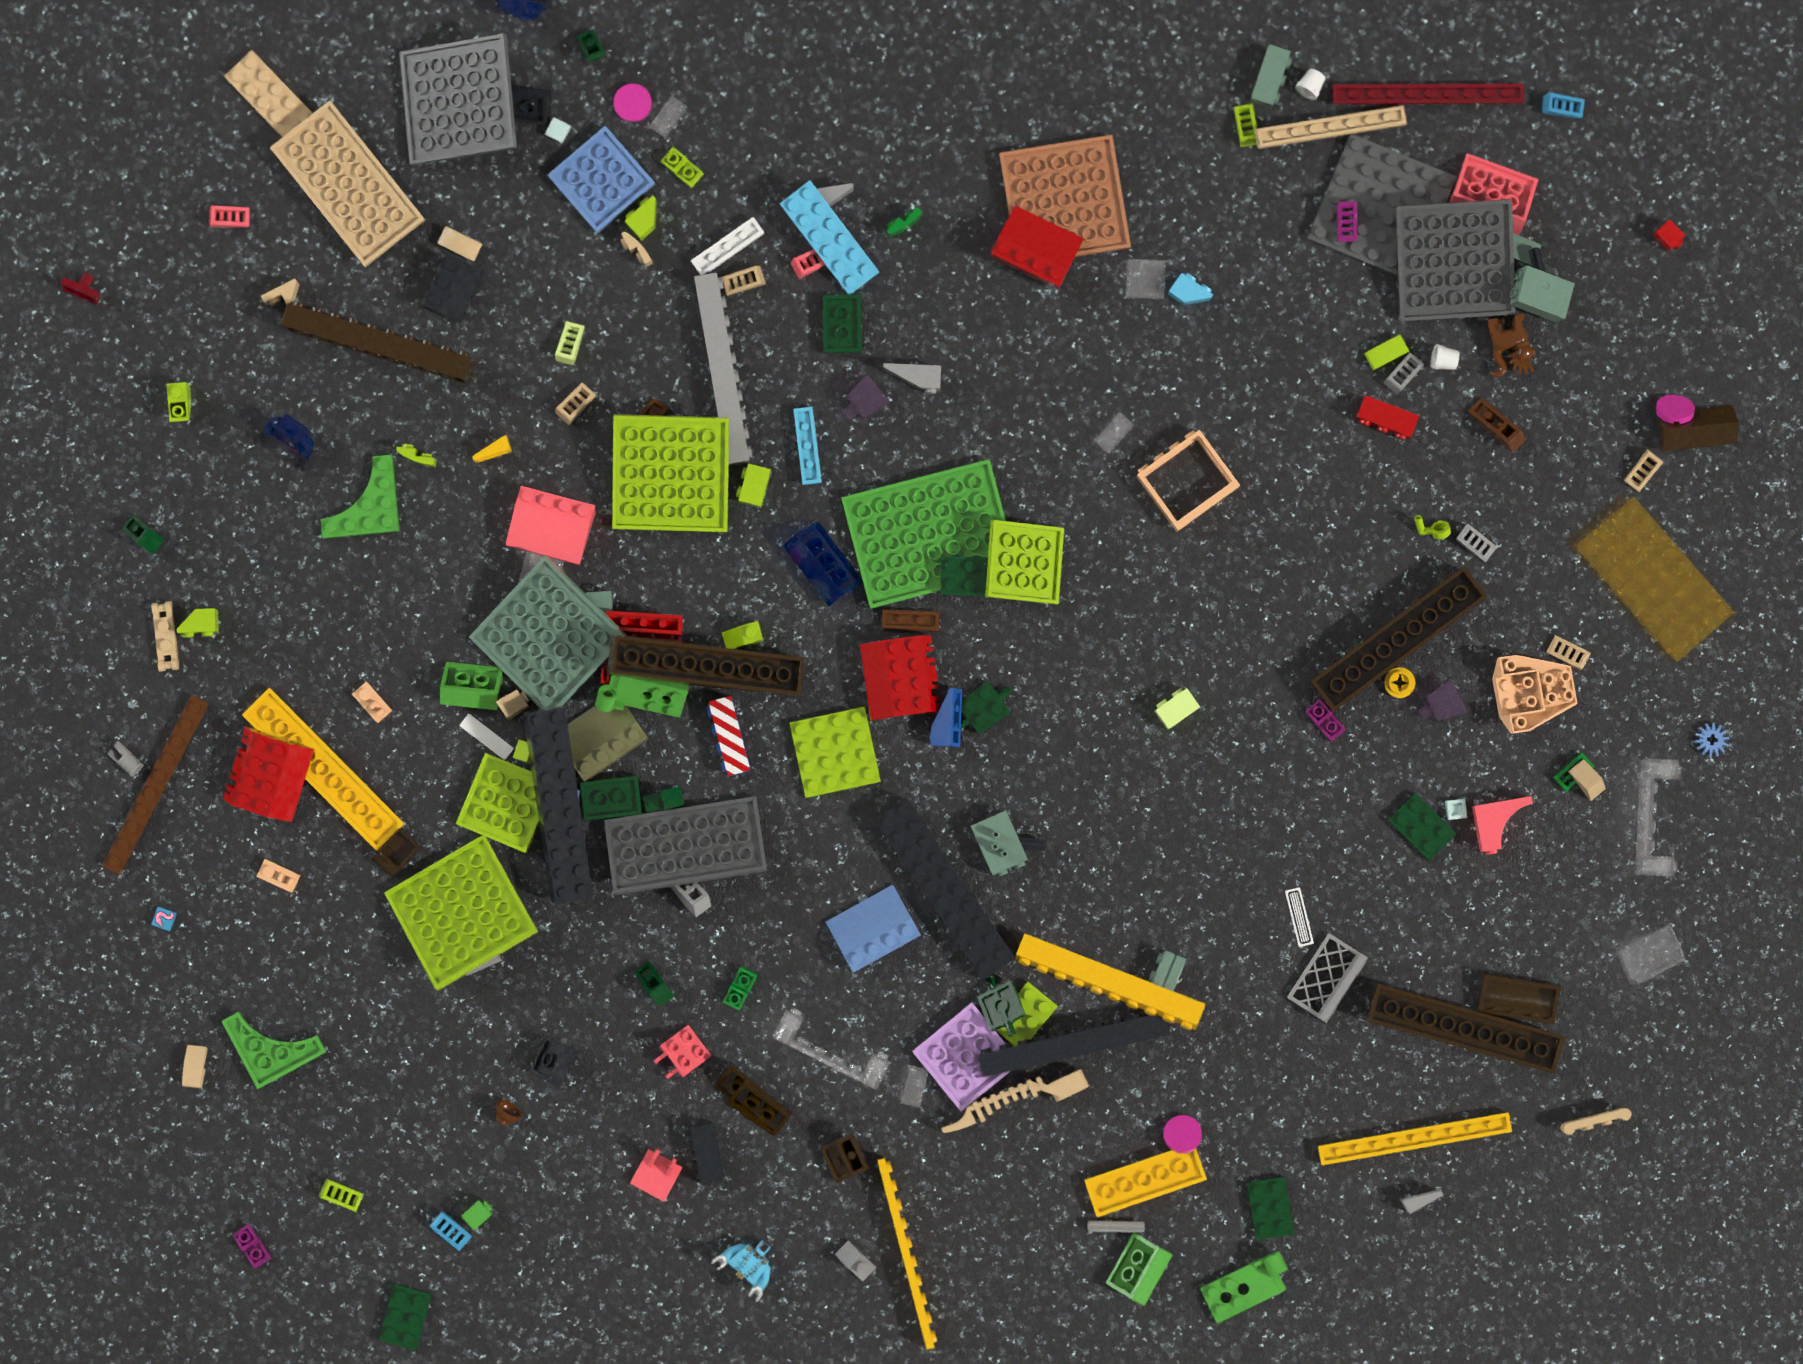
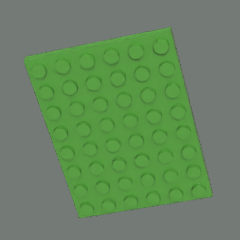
[841,459,1006,609]

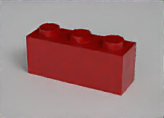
[1356,395,1419,440]

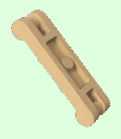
[151,601,179,672]
[1561,1108,1631,1135]

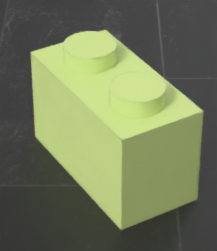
[1155,688,1200,730]

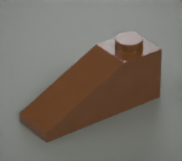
[1468,398,1526,453]

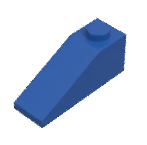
[929,688,962,747]

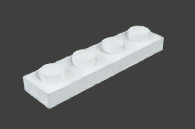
[691,217,764,275]

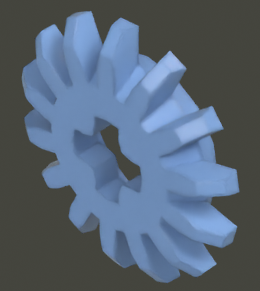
[1694,723,1729,757]

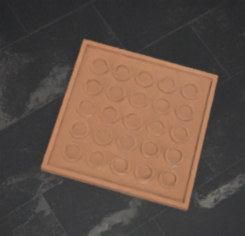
[999,135,1131,257]

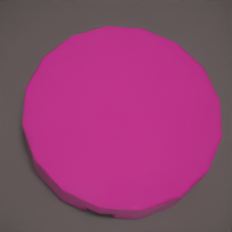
[614,84,652,122]
[1656,395,1695,424]
[1163,1115,1202,1154]

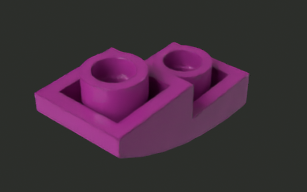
[1305,699,1346,743]
[233,1224,272,1269]

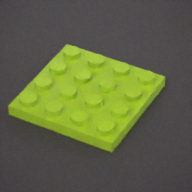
[985,520,1064,604]
[790,707,881,798]
[456,753,539,853]

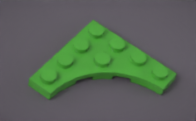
[321,455,399,539]
[222,1012,327,1089]

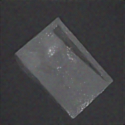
[1615,924,1686,984]

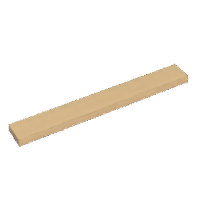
[1255,106,1407,149]

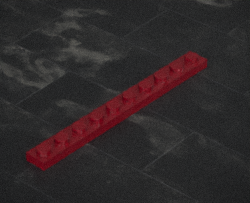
[1332,84,1524,105]

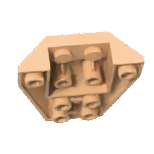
[1492,655,1577,734]

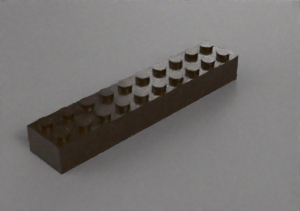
[281,302,475,385]
[1309,566,1488,713]
[607,635,804,697]
[1365,984,1565,1074]

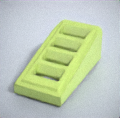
[555,321,585,365]

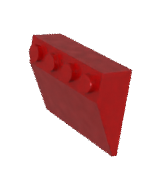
[990,205,1084,290]

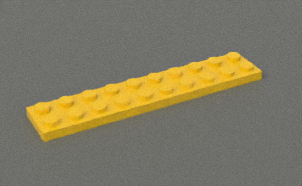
[242,688,405,851]

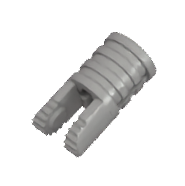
[107,741,143,777]

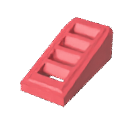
[209,206,249,227]
[791,249,826,279]

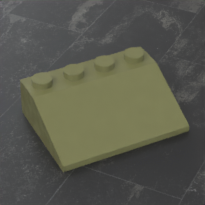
[568,705,649,782]

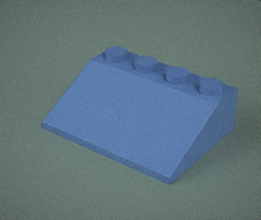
[826,885,921,973]

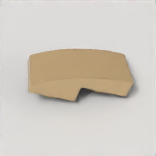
[438,226,482,261]
[620,232,653,267]
[182,1045,208,1088]

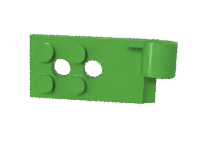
[595,676,689,717]
[1200,1251,1288,1323]

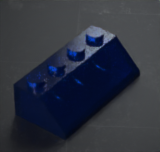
[783,521,863,606]

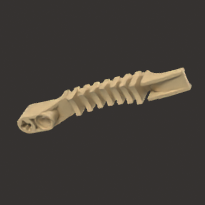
[942,1069,1089,1133]

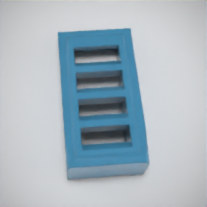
[1542,92,1584,119]
[429,1211,472,1251]

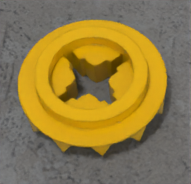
[1384,667,1415,698]

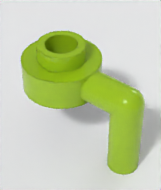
[1414,515,1451,539]

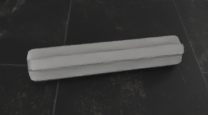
[1087,1221,1145,1232]

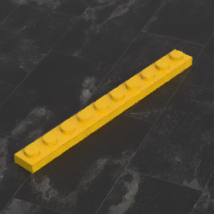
[1318,1112,1512,1165]
[877,1157,937,1349]

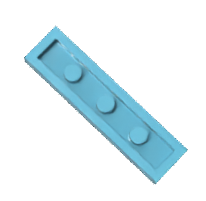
[793,407,822,485]

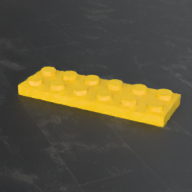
[1084,1149,1207,1217]

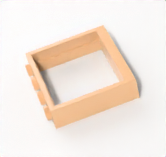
[1136,430,1240,532]

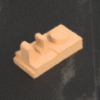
[352,682,392,723]
[257,859,301,893]

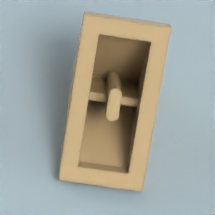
[1568,759,1606,801]

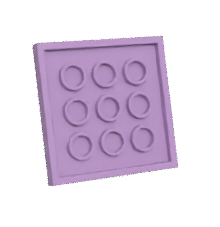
[912,1003,1010,1111]

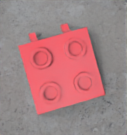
[654,1025,711,1079]
[630,1149,683,1202]

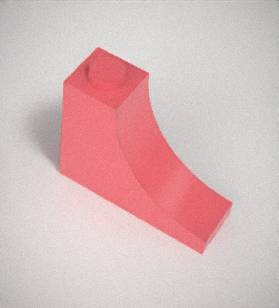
[1472,796,1533,855]

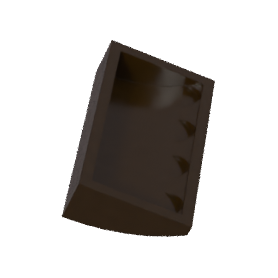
[1478,972,1561,1024]

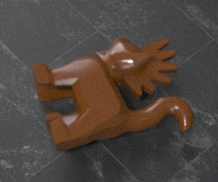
[1487,313,1536,378]

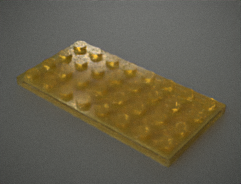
[1575,497,1735,663]

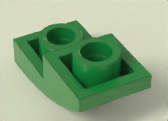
[886,207,922,237]
[723,965,758,1011]

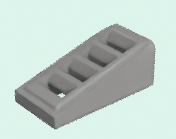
[1384,352,1424,395]
[1455,523,1497,563]
[1400,1190,1443,1214]

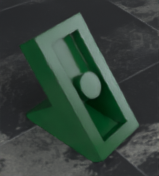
[576,29,606,64]
[643,787,685,813]

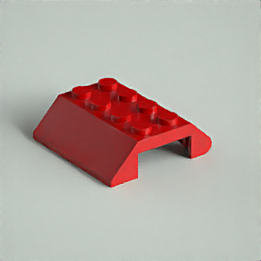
[601,611,683,684]
[860,635,941,721]
[223,726,314,822]

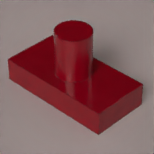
[60,273,101,305]

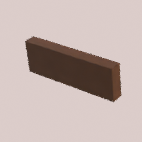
[882,610,940,631]

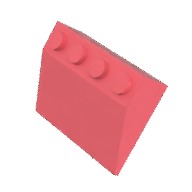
[1449,153,1539,235]
[506,486,595,565]

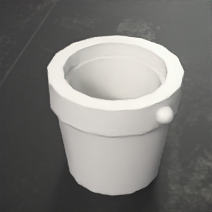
[1295,69,1325,100]
[1431,344,1459,370]

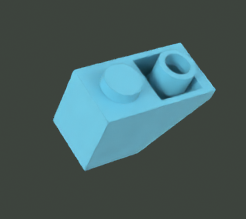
[1168,273,1213,305]

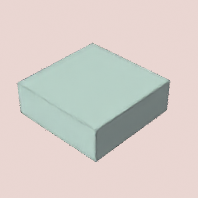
[545,117,571,143]
[1445,799,1467,820]

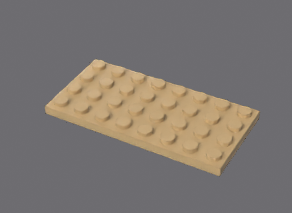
[270,100,425,267]

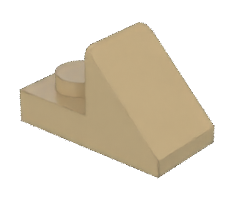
[261,279,299,306]

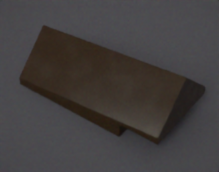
[1657,406,1739,452]
[714,1062,792,1136]

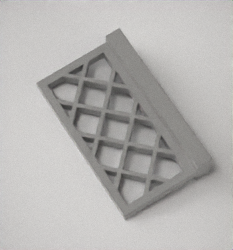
[1287,933,1368,1024]

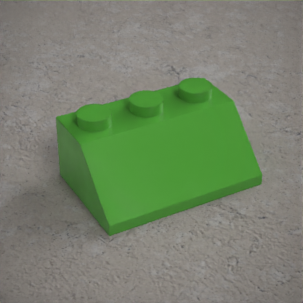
[440,662,503,710]
[1106,1233,1173,1306]

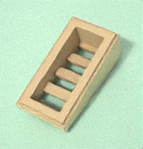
[722,266,765,296]
[555,383,596,425]
[1624,449,1663,492]
[1546,635,1591,670]

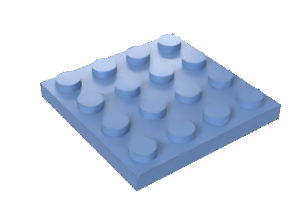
[548,126,655,233]

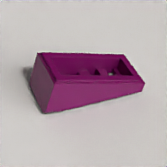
[1336,201,1357,242]

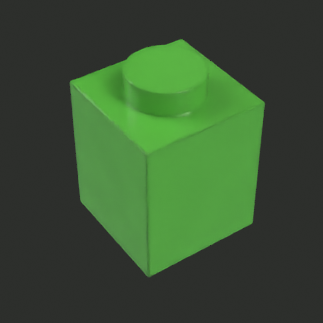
[462,1199,493,1230]

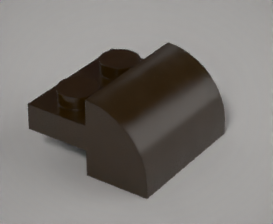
[820,1133,870,1183]

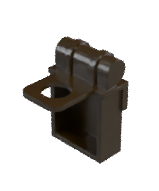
[372,828,420,877]

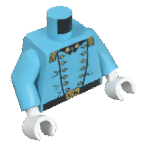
[712,1240,771,1301]

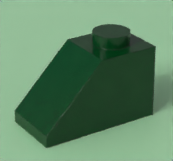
[121,514,164,555]
[634,961,675,1007]

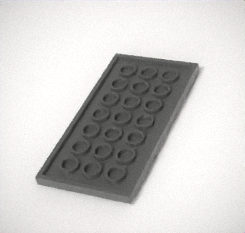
[604,796,767,895]

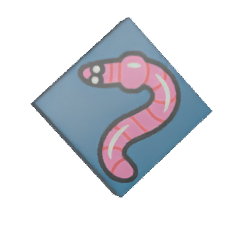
[151,907,177,931]

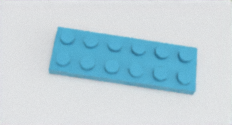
[779,180,879,295]

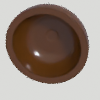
[496,1100,522,1126]

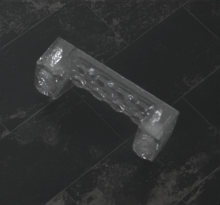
[1636,758,1681,877]
[773,1007,891,1090]

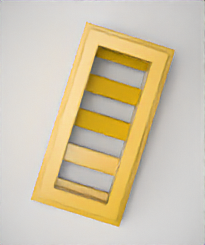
[472,435,512,463]

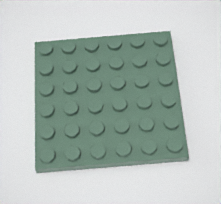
[469,555,627,709]

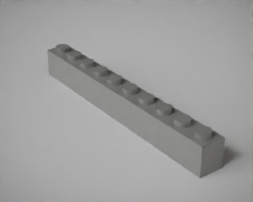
[694,273,753,466]

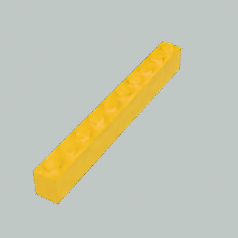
[1016,934,1205,1030]

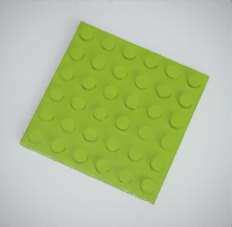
[612,414,730,532]
[384,835,538,991]

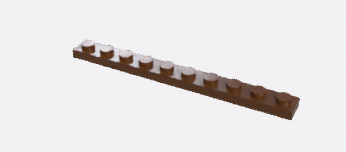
[102,695,209,875]

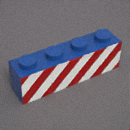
[706,696,751,777]

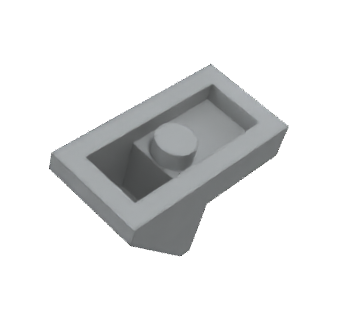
[835,1240,876,1281]

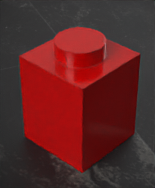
[1653,219,1686,252]

